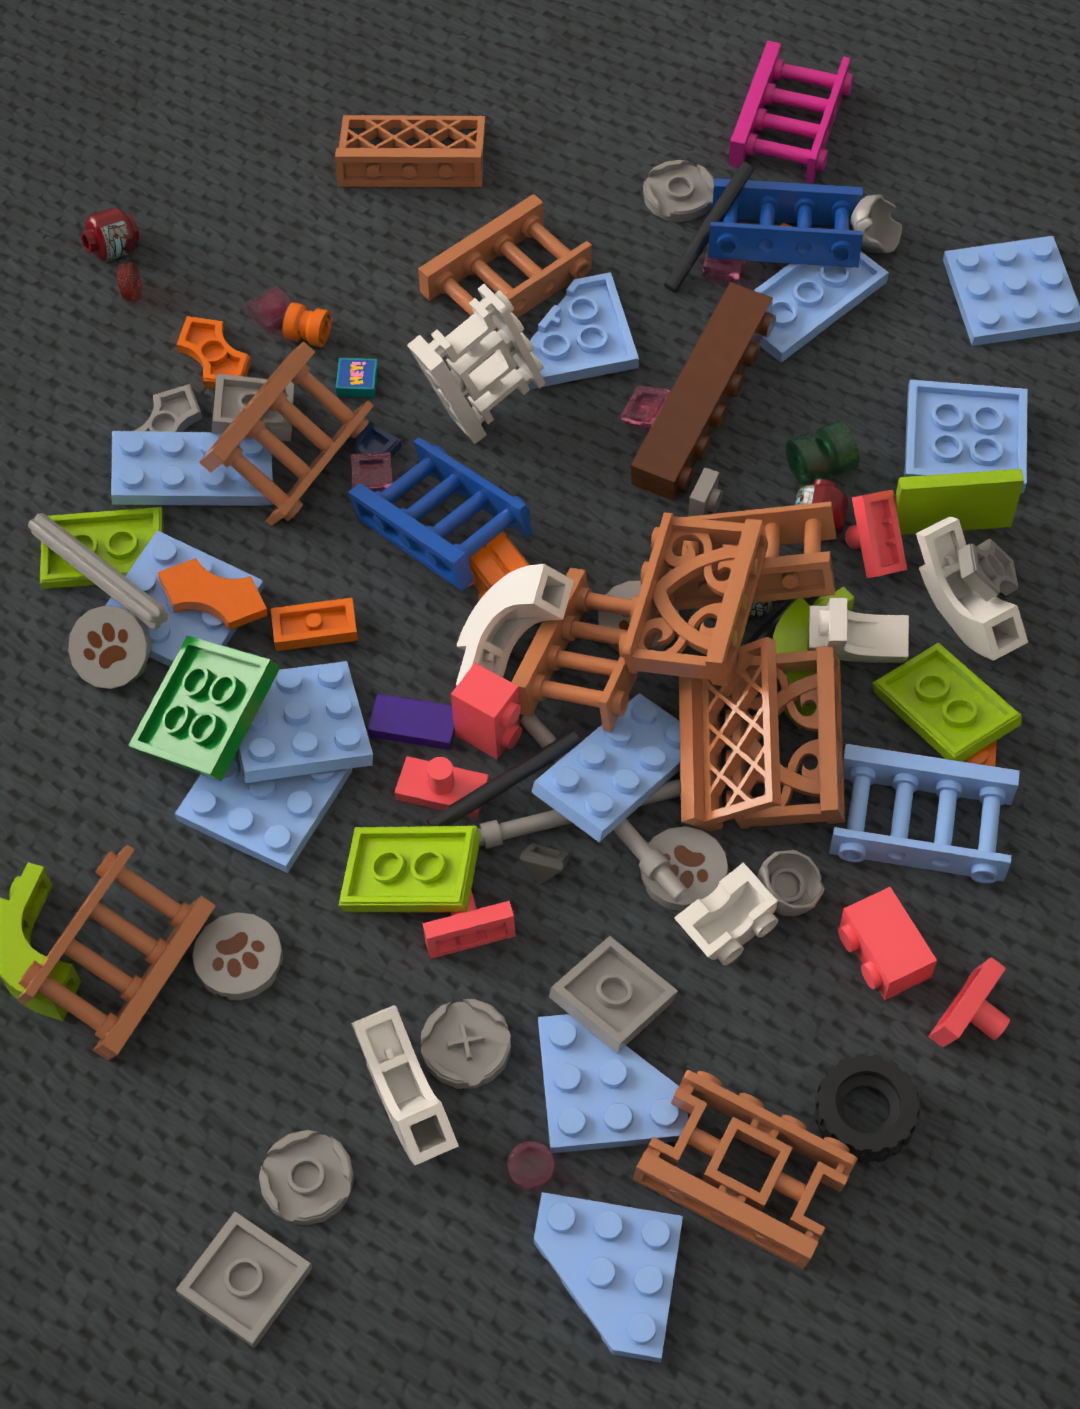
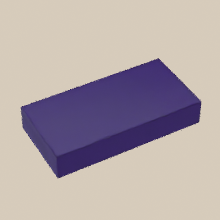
[367,694,455,750]

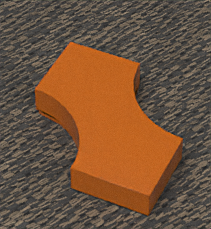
[176,316,251,389]
[158,558,267,630]

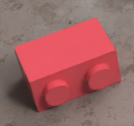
[451,663,522,759]
[838,887,937,1000]

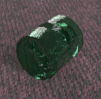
[785,421,859,487]

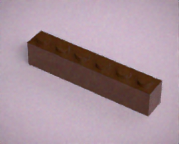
[630,282,776,502]

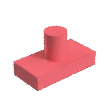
[845,490,907,578]
[394,756,489,819]
[422,890,516,959]
[928,957,1010,1048]

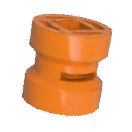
[282,302,332,348]

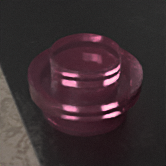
[507,1141,554,1189]

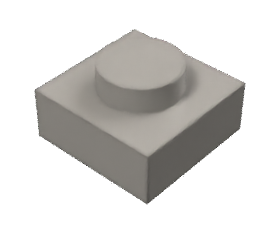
[688,467,723,517]

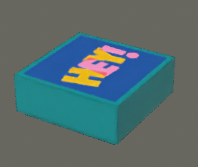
[335,358,378,398]

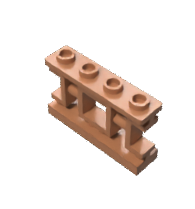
[633,1070,858,1269]

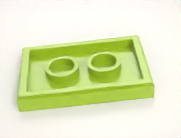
[895,469,1024,535]
[40,507,163,589]
[873,643,1021,762]
[339,826,481,912]

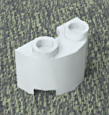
[675,862,778,966]

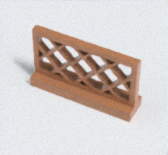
[335,115,485,187]
[679,637,781,831]

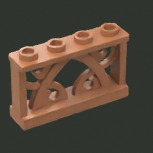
[619,512,768,687]
[725,645,845,829]

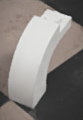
[916,517,1028,660]
[456,564,574,686]
[809,598,909,663]
[351,1005,459,1165]

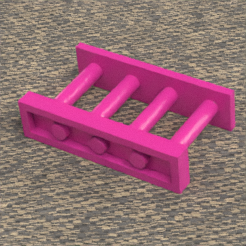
[728,41,854,184]

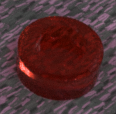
[117,262,142,302]

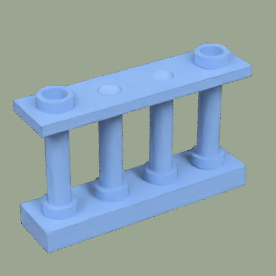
[829,744,1020,883]

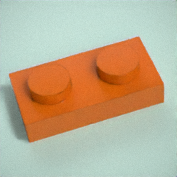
[271,597,358,651]

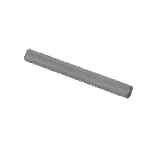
[28,513,168,629]

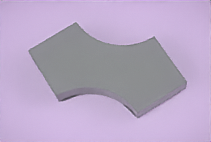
[134,384,203,432]
[957,539,1018,602]

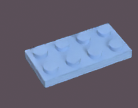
[754,252,889,363]
[111,431,273,506]
[532,693,680,842]

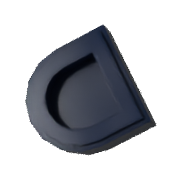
[354,421,402,466]

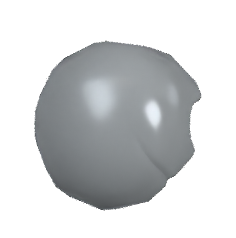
[850,194,902,254]
[757,850,825,917]

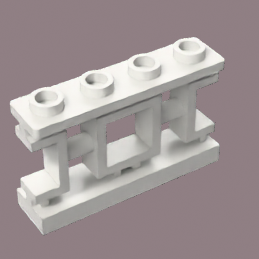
[407,284,546,444]

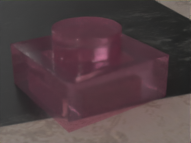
[702,249,746,284]
[246,286,292,335]
[621,386,670,429]
[351,452,393,492]

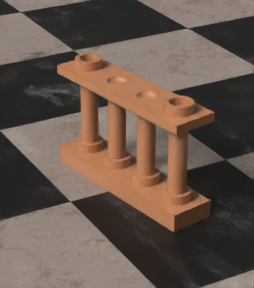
[418,194,592,332]
[199,341,374,526]
[668,501,836,610]
[511,568,660,732]
[17,844,216,1060]

